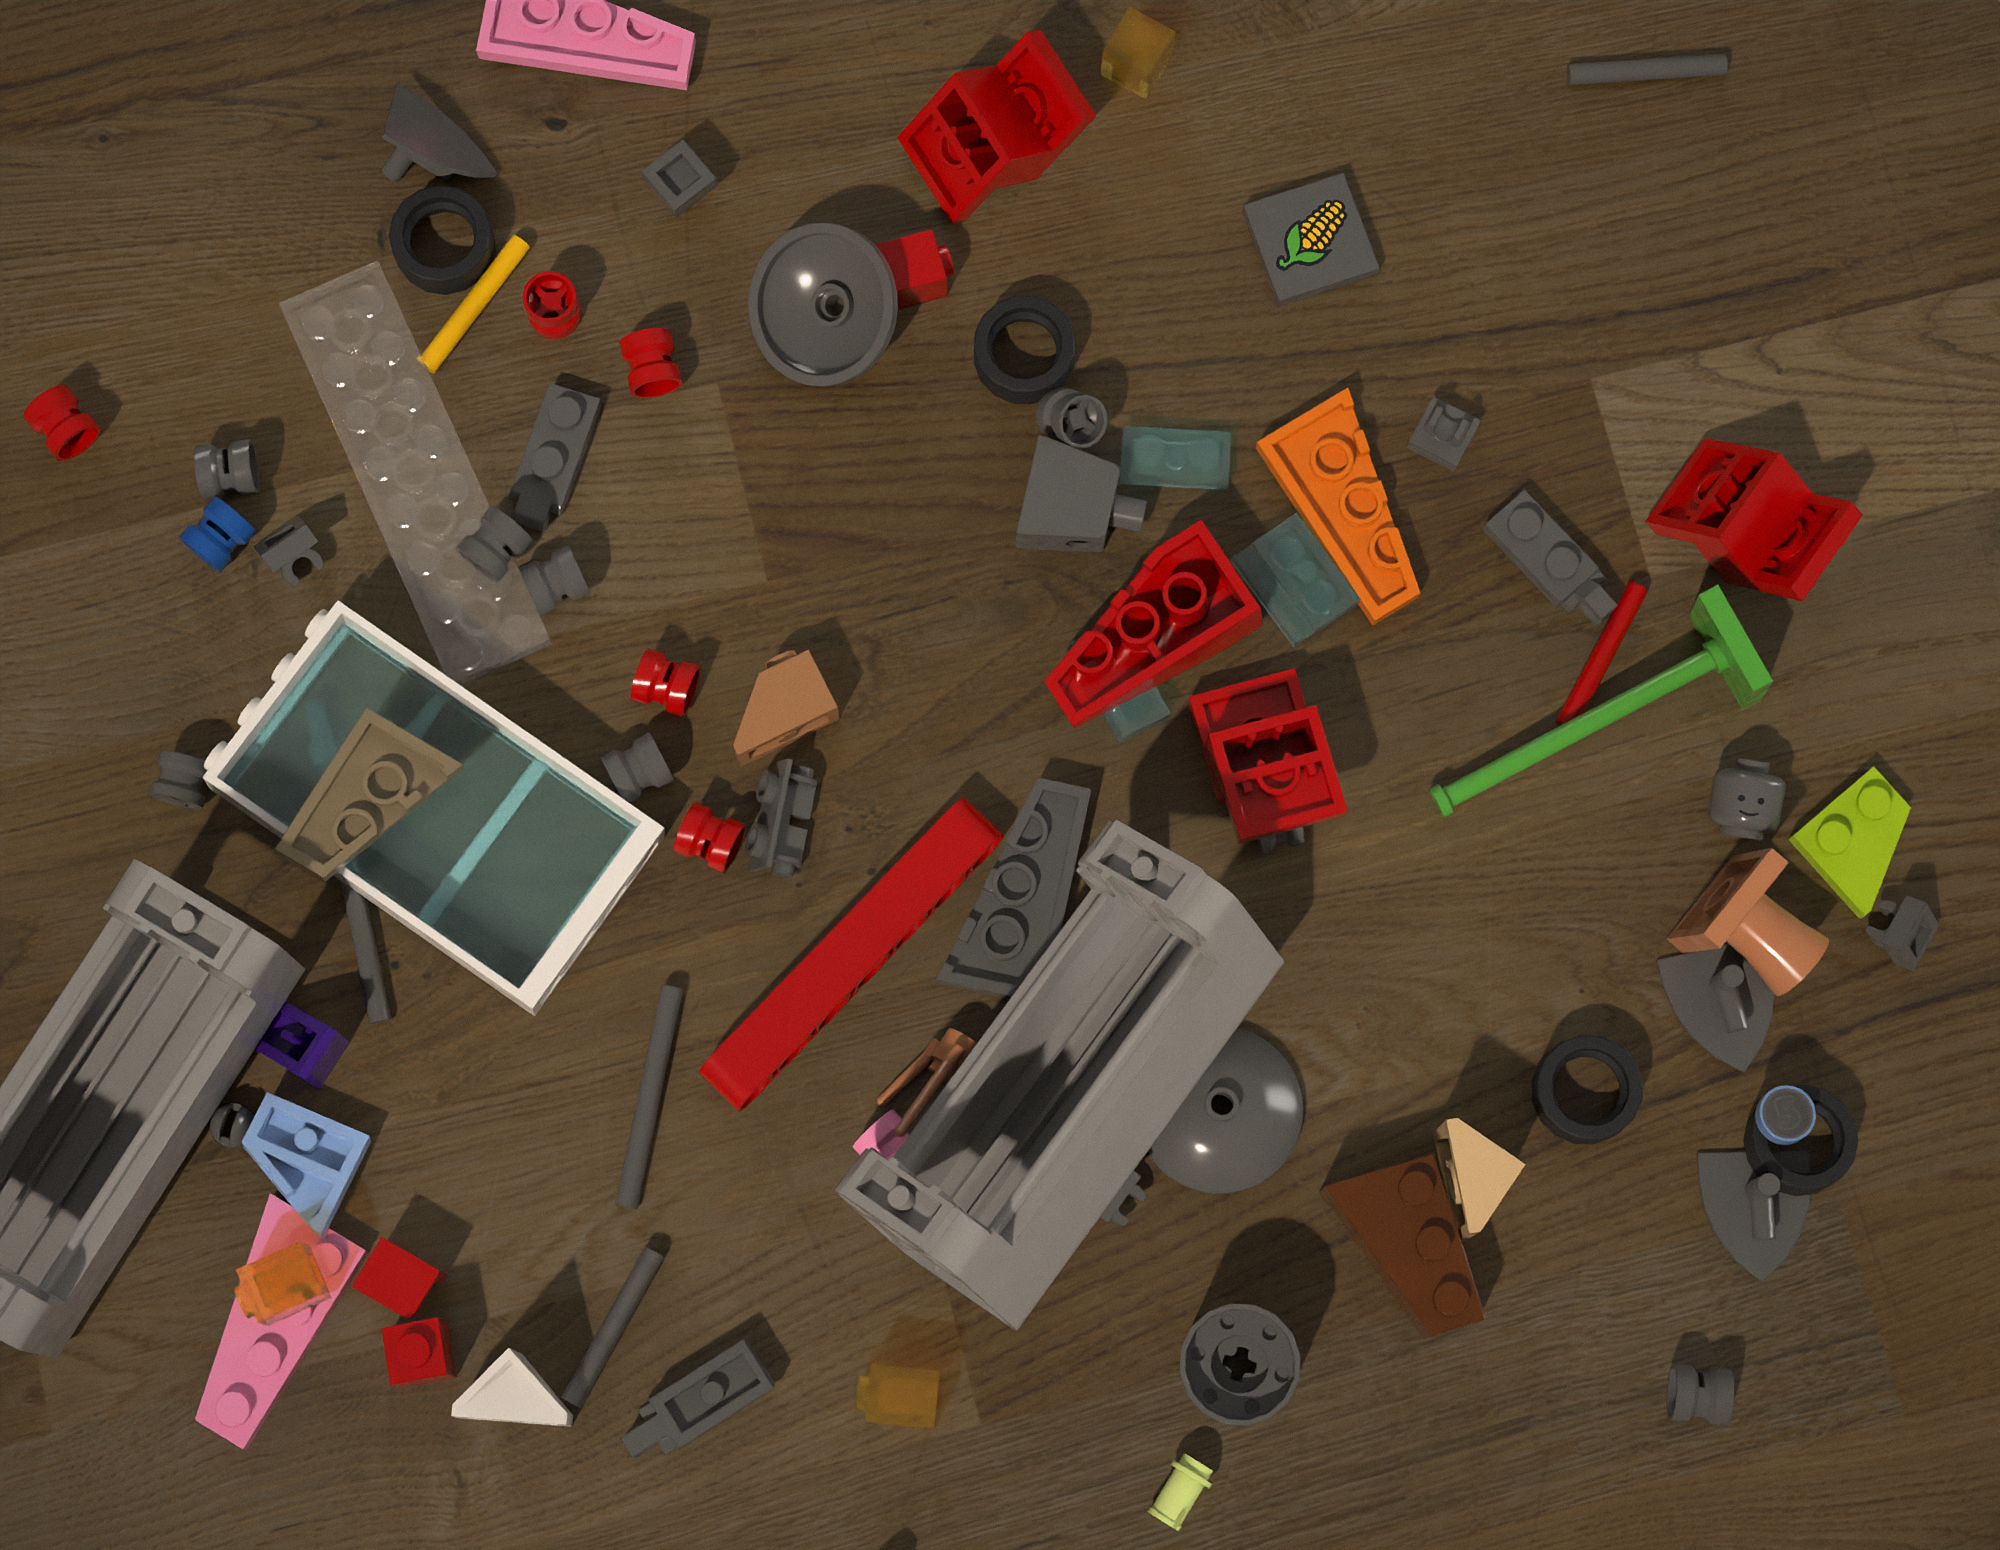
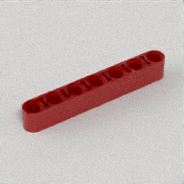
[698,797,1004,1112]

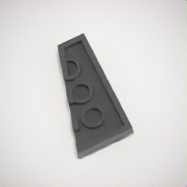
[936,778,1092,999]

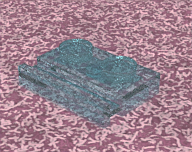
[1231,513,1360,648]

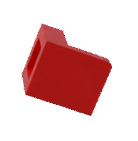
[351,1237,447,1320]

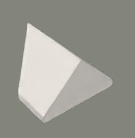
[451,1348,573,1427]

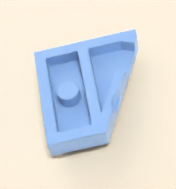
[242,1092,371,1238]

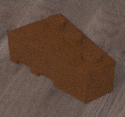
[1319,1154,1486,1339]

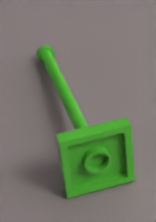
[1428,585,1773,818]

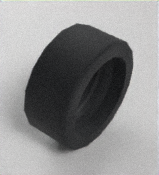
[389,185,496,295]
[974,296,1075,404]
[1532,1035,1643,1144]
[1743,1084,1859,1196]

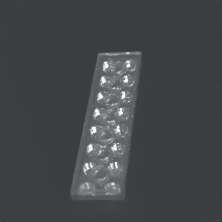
[279,260,552,685]

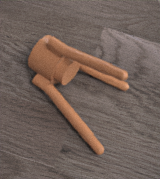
[877,1028,977,1137]

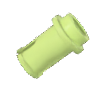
[1147,1453,1213,1531]

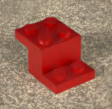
[897,29,1097,223]
[1645,438,1863,601]
[1188,668,1348,844]

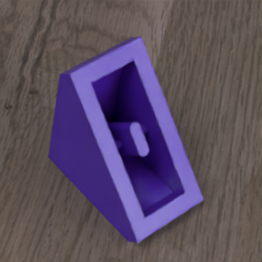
[255,1002,350,1090]

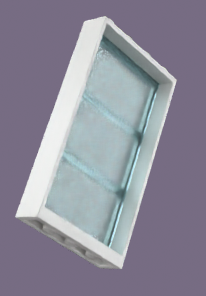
[202,601,665,1016]

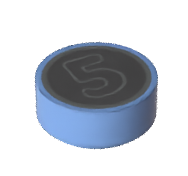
[1755,1085,1816,1145]

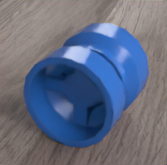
[178,496,256,573]

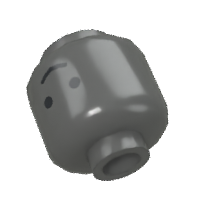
[1708,758,1786,840]

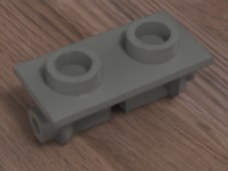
[745,758,817,878]

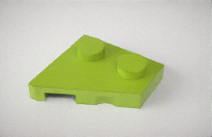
[1788,766,1911,919]

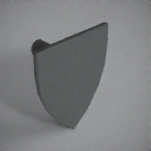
[381,83,498,182]
[1656,944,1774,1073]
[1697,1150,1811,1282]

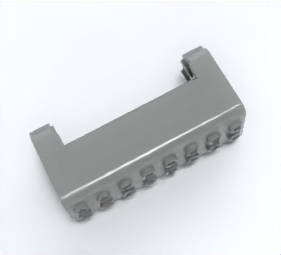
[834,820,1285,1331]
[0,859,306,1359]

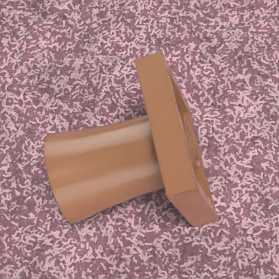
[1667,848,1829,996]

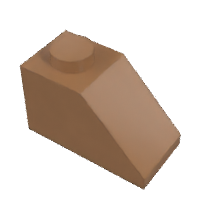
[733,649,839,767]

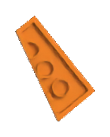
[1255,388,1421,626]

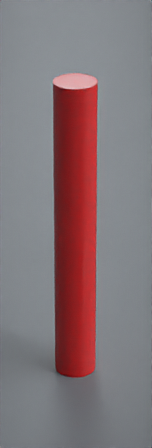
[1555,581,1648,726]

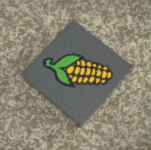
[1242,173,1380,307]

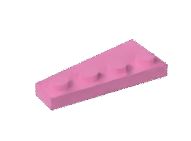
[476,0,696,90]
[195,1193,369,1450]

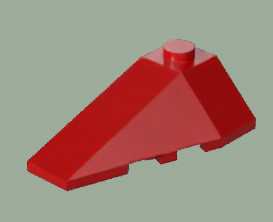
[1044,520,1263,729]

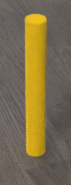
[417,235,530,374]

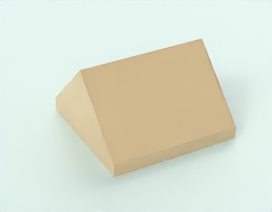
[1432,1118,1526,1242]

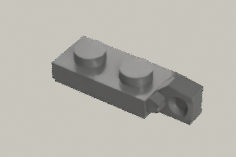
[1483,489,1617,627]
[620,1338,777,1459]

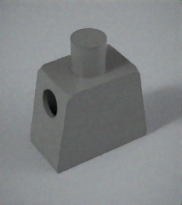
[1016,435,1147,552]

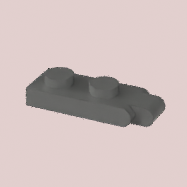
[509,383,602,533]

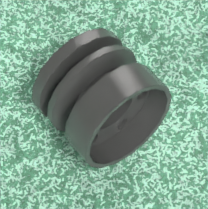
[1180,1303,1300,1426]

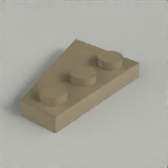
[275,708,464,882]

